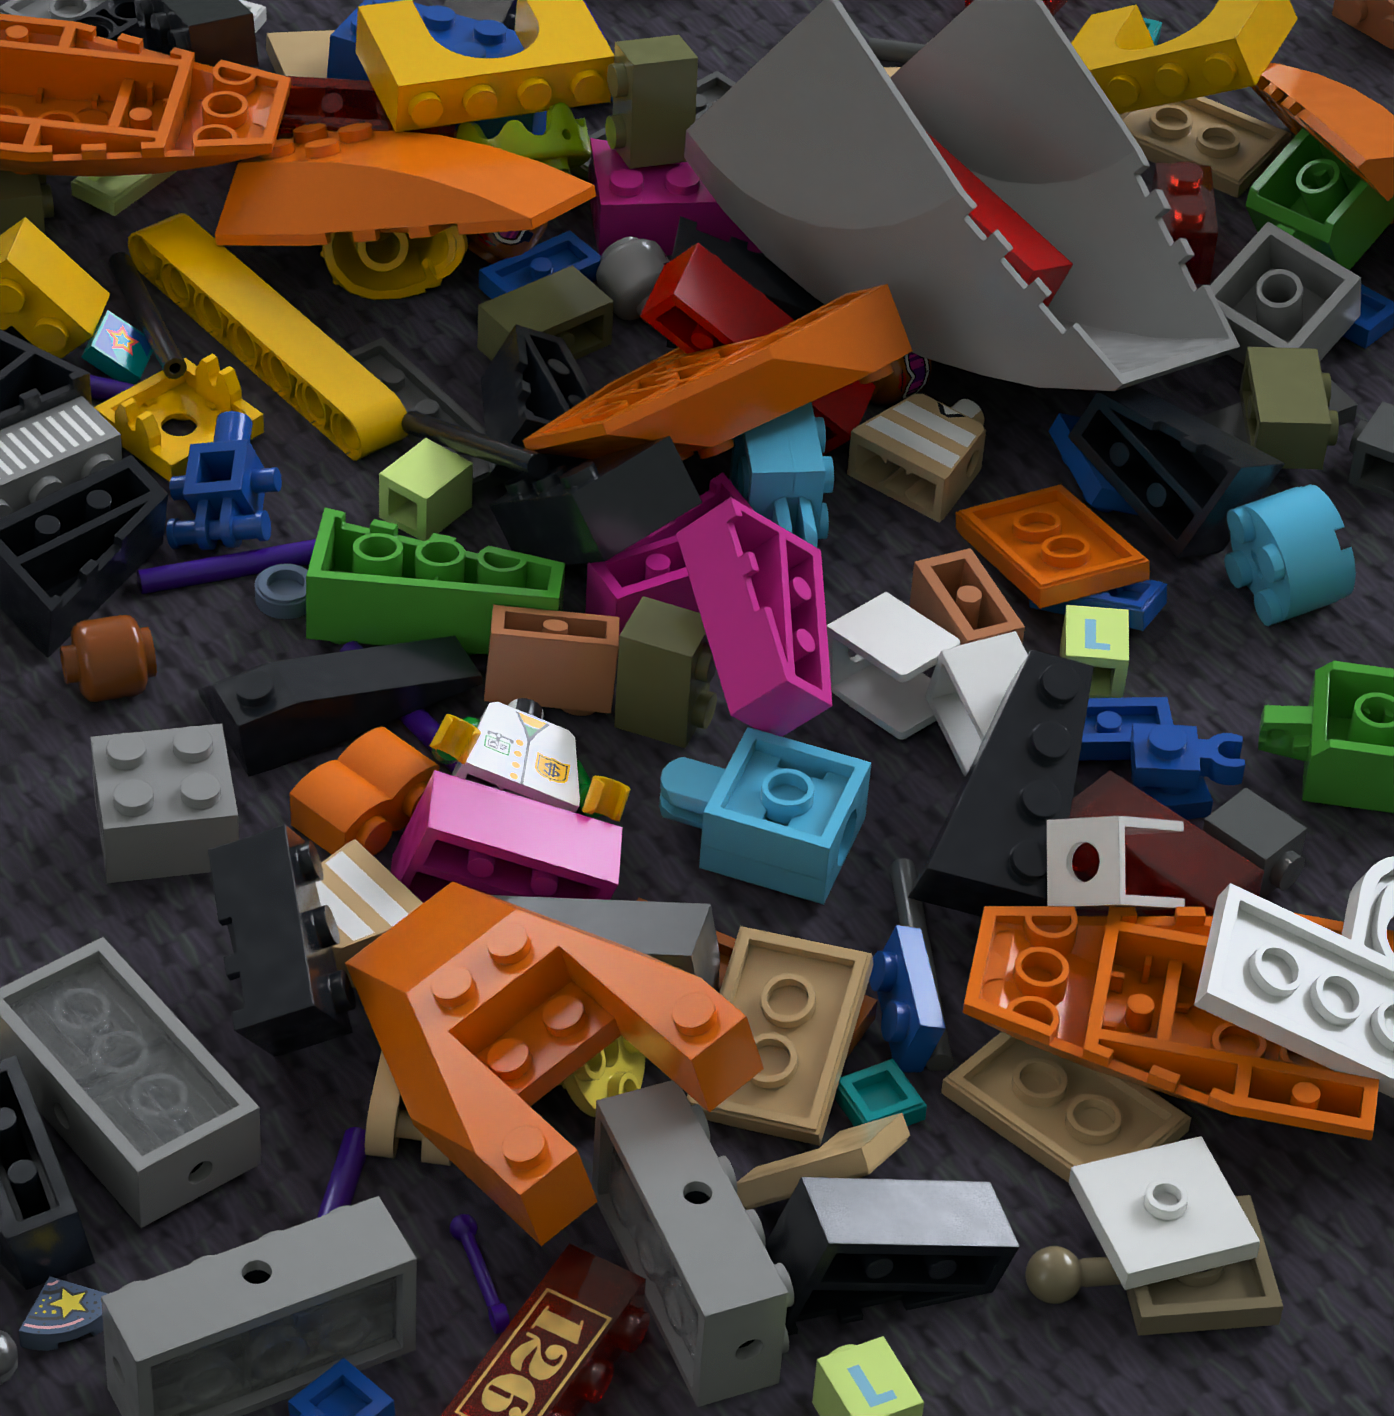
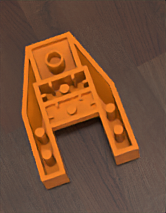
[522,283,913,461]
[345,881,764,1246]

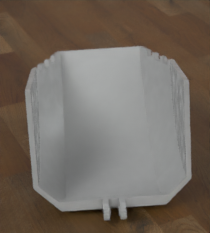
[684,0,1240,391]

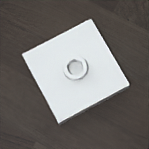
[1069,1136,1260,1290]

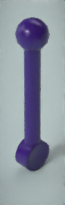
[449,1214,510,1334]

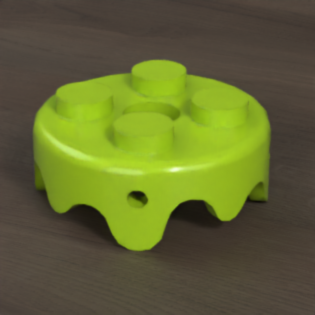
[457,102,592,175]

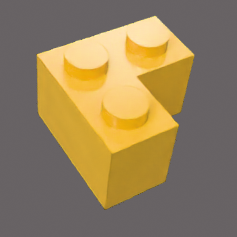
[0,217,110,358]

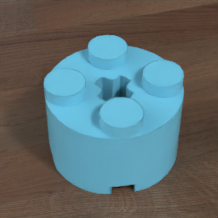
[1224,484,1356,626]

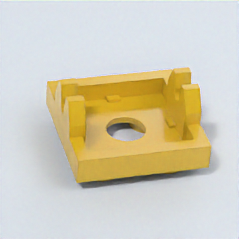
[94,353,264,482]

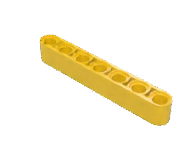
[128,213,408,460]

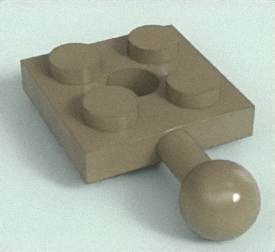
[1025,1195,1283,1336]

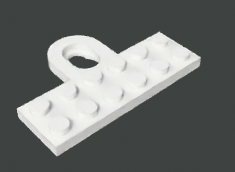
[1194,856,1394,1098]

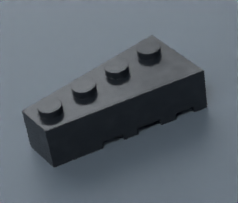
[907,649,1094,917]

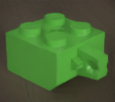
[1246,128,1394,270]
[1258,661,1394,813]

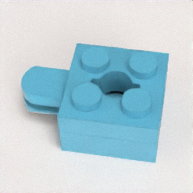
[729,402,834,547]
[659,727,871,905]

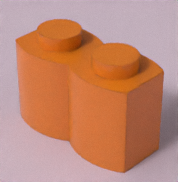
[289,727,439,855]

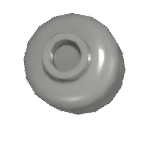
[596,236,670,323]

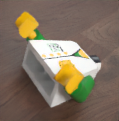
[429,698,631,822]

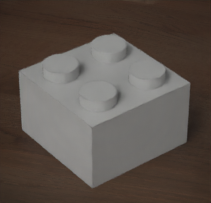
[1210,221,1361,365]
[90,724,239,883]

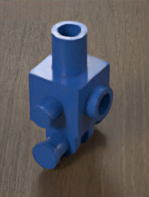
[166,411,282,550]

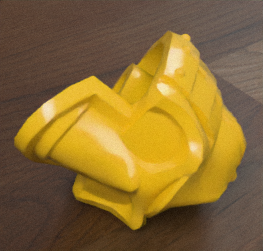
[320,224,468,300]

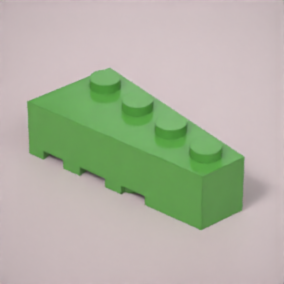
[306,508,565,656]

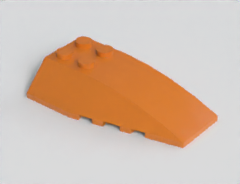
[0,14,291,177]
[1251,63,1394,224]
[215,123,596,246]
[963,906,1394,1140]

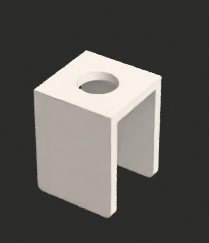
[827,592,960,740]
[925,631,1028,776]
[1047,816,1185,911]

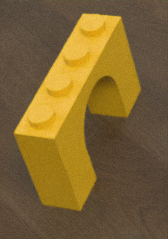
[355,0,614,132]
[1071,0,1298,114]

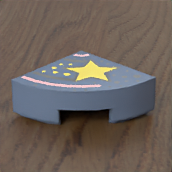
[19,1276,108,1351]

